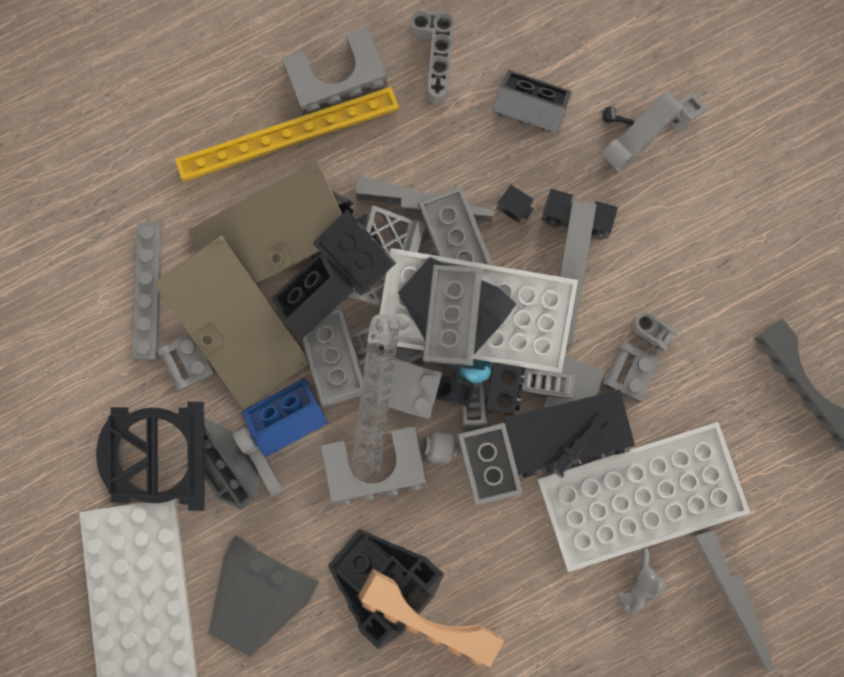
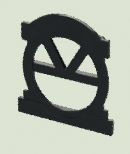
[96,401,205,511]

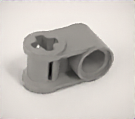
[631,312,678,353]

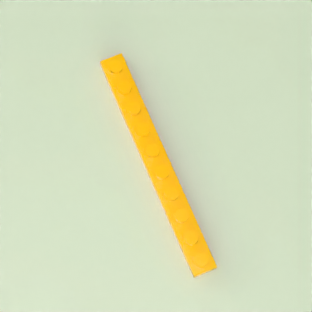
[175,87,399,182]

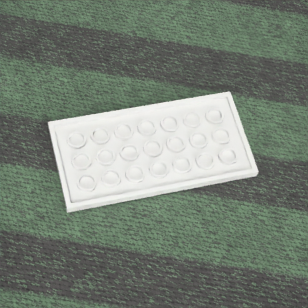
[375,248,578,373]
[537,422,750,572]
[79,499,197,677]

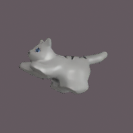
[617,547,666,618]

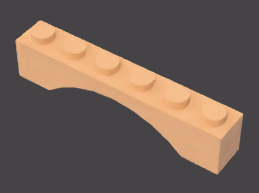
[359,570,504,667]

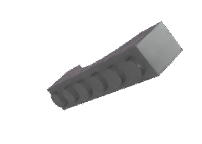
[754,318,844,451]

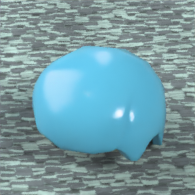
[456,359,493,384]

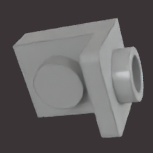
[671,93,707,132]

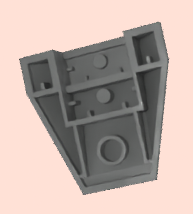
[209,536,319,657]

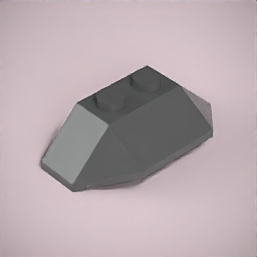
[204,418,258,510]

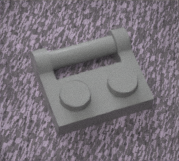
[156,334,216,393]
[602,342,660,402]

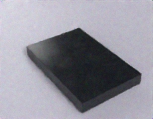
[312,210,396,296]

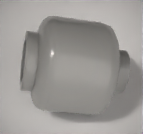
[422,431,459,464]

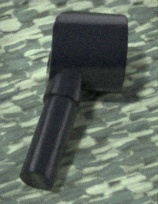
[602,107,634,125]

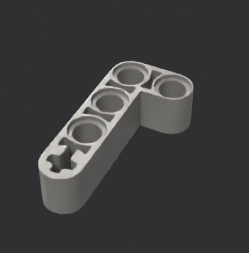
[411,11,454,105]
[601,92,684,173]

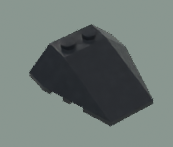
[398,257,516,374]
[328,529,444,649]

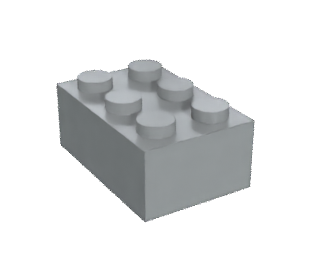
[457,423,523,506]

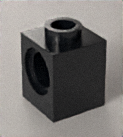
[496,184,534,223]
[435,376,475,407]

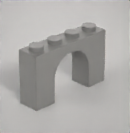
[282,27,387,114]
[321,426,426,506]

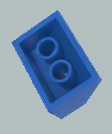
[243,378,328,457]

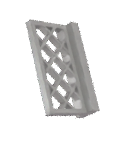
[349,205,426,307]

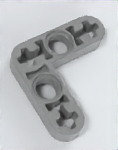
[233,428,284,497]

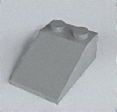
[359,352,442,419]

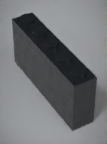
[502,390,635,478]

